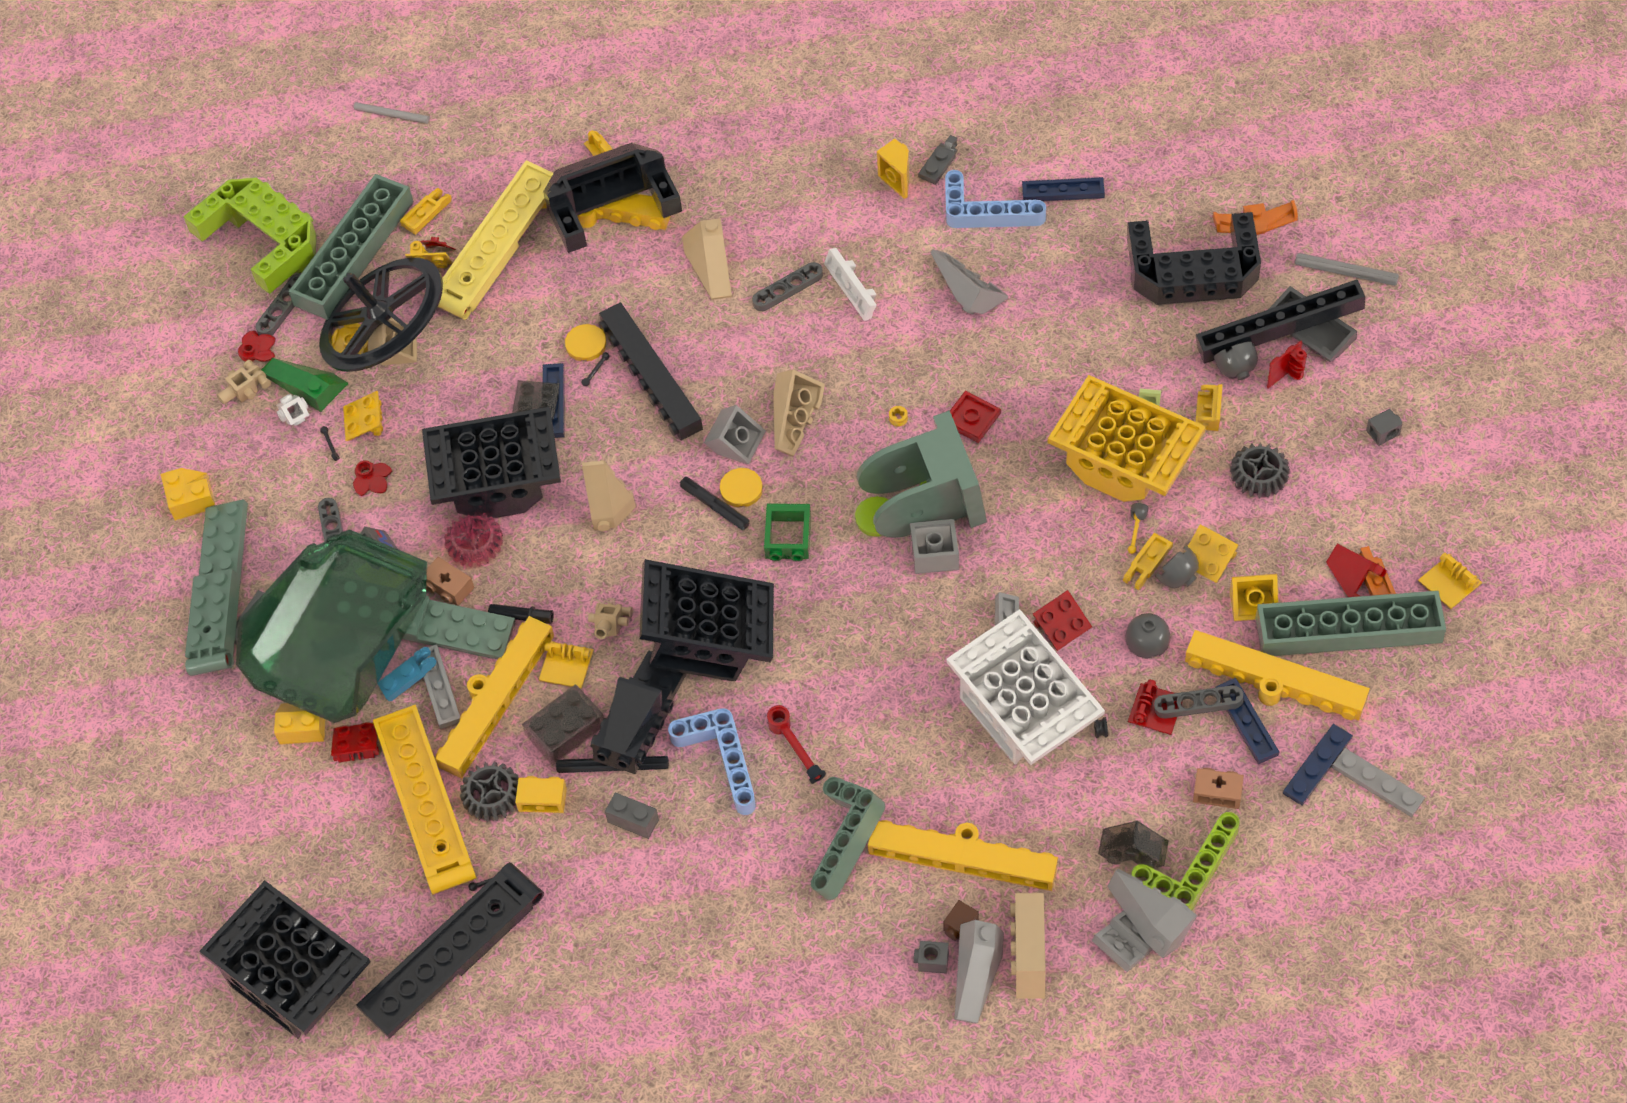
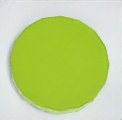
[855,496,889,537]

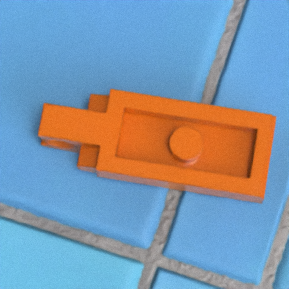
[1359,546,1396,596]

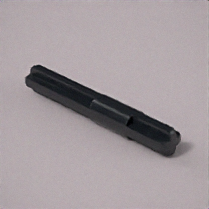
[680,476,750,530]

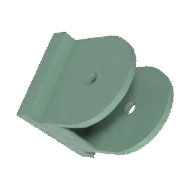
[856,410,987,538]

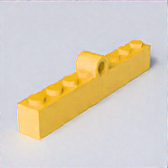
[541,194,671,230]
[435,616,554,779]
[1185,630,1370,721]
[868,820,1058,891]

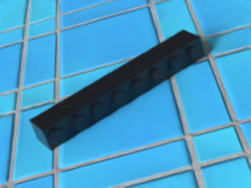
[1196,279,1365,364]
[598,302,703,441]

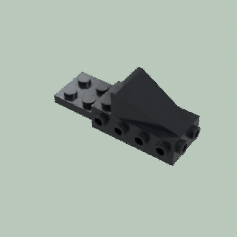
[590,650,687,774]

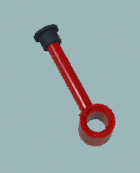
[767,705,826,784]

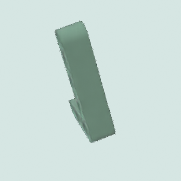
[811,777,885,900]

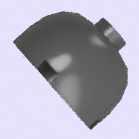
[1214,342,1258,380]
[1155,545,1199,588]
[1125,613,1171,659]

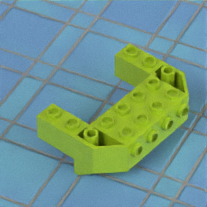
[183,177,317,294]

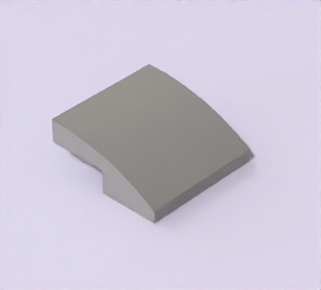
[1092,910,1153,972]

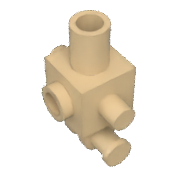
[217,360,271,405]
[588,603,633,639]

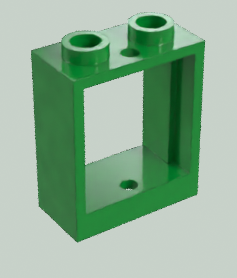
[764,503,811,561]

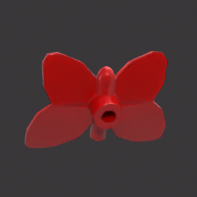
[420,237,456,250]

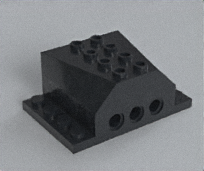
[422,407,561,520]
[639,559,774,681]
[199,880,371,1040]

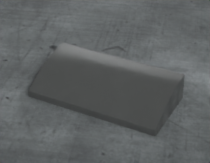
[1269,286,1357,362]

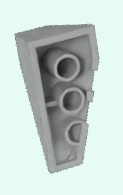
[1107,869,1197,958]

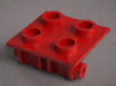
[1267,341,1307,389]
[1033,590,1092,651]
[1127,679,1183,735]
[331,722,380,763]

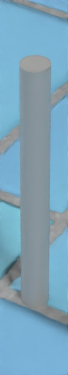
[354,102,430,124]

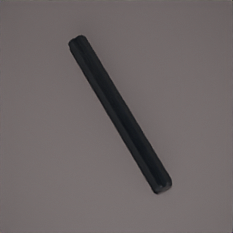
[556,756,669,773]

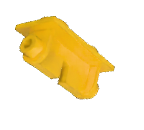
[584,130,612,156]

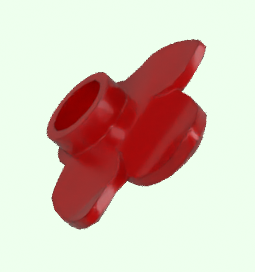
[238,330,276,362]
[353,460,392,496]

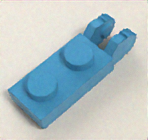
[377,647,437,701]

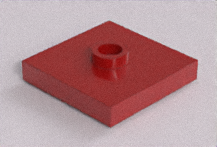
[950,390,1001,443]

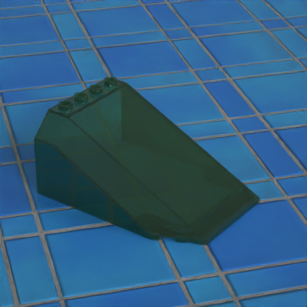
[236,529,427,723]

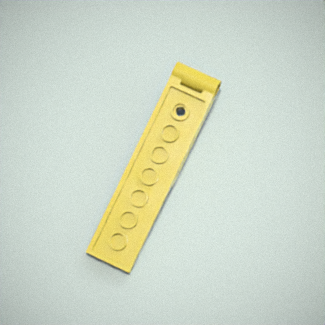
[438,160,553,320]

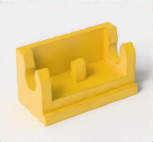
[1195,384,1223,431]

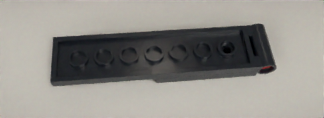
[356,862,544,1039]

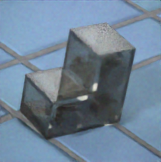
[1098,821,1169,869]

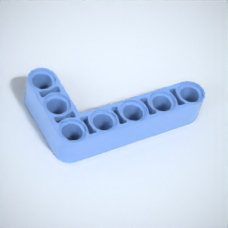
[945,170,1046,228]
[668,708,756,815]

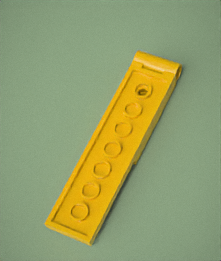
[373,704,477,895]

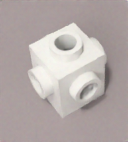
[276,394,309,426]

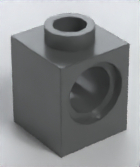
[1366,409,1402,446]
[914,941,949,974]

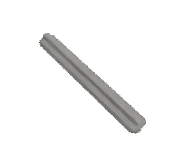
[1295,253,1399,286]

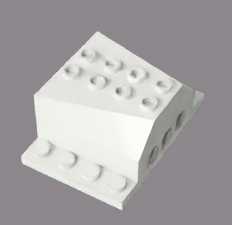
[947,609,1105,765]

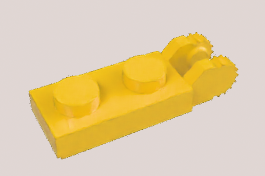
[400,188,452,235]
[1123,532,1173,590]

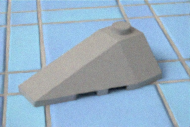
[931,249,1008,314]
[954,920,1004,1023]

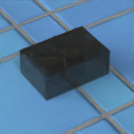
[522,684,604,766]

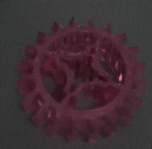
[444,513,503,568]

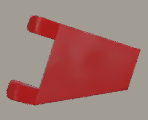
[1326,543,1387,597]

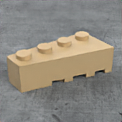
[1010,893,1046,999]

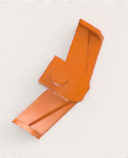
[1212,200,1298,235]

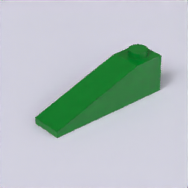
[261,358,348,412]

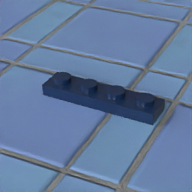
[1022,177,1105,201]
[542,363,565,438]
[1215,678,1279,765]
[1283,723,1353,806]

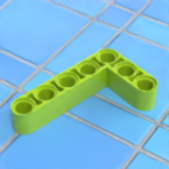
[1131,812,1240,910]

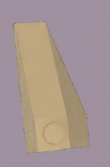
[682,218,732,300]
[773,369,825,456]
[582,460,636,531]

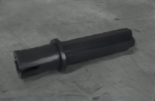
[488,604,554,624]

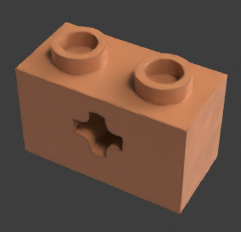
[421,557,475,606]
[1193,768,1244,809]

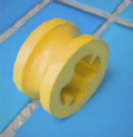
[889,406,908,427]

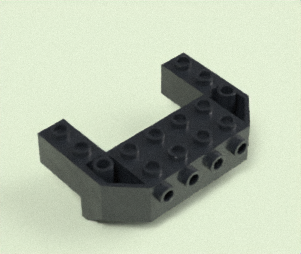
[543,143,682,253]
[1127,212,1261,305]

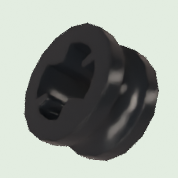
[1094,717,1108,738]

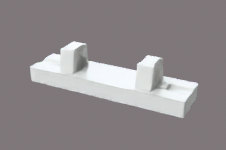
[824,248,877,321]

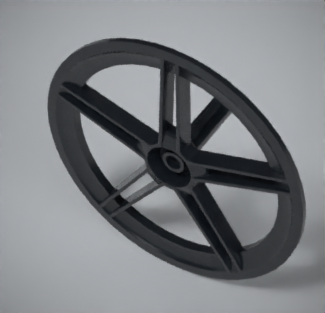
[319,257,443,372]

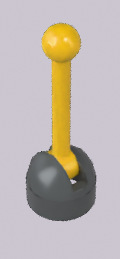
[1128,503,1149,554]

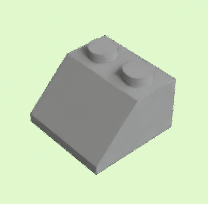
[704,405,766,464]
[910,519,959,574]

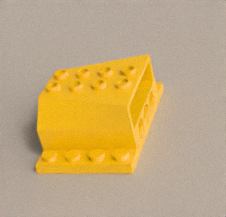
[1047,375,1206,502]

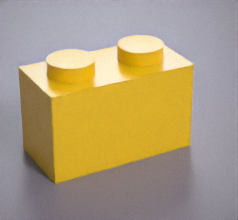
[515,776,567,813]

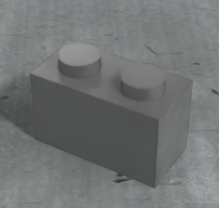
[605,792,659,839]

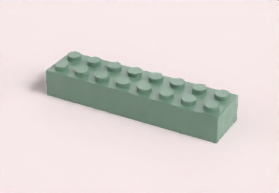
[288,174,414,320]
[1255,590,1446,656]

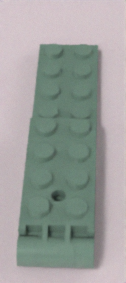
[185,499,248,676]
[313,576,515,659]

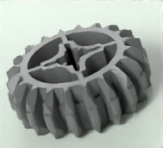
[1230,442,1290,499]
[460,761,519,822]

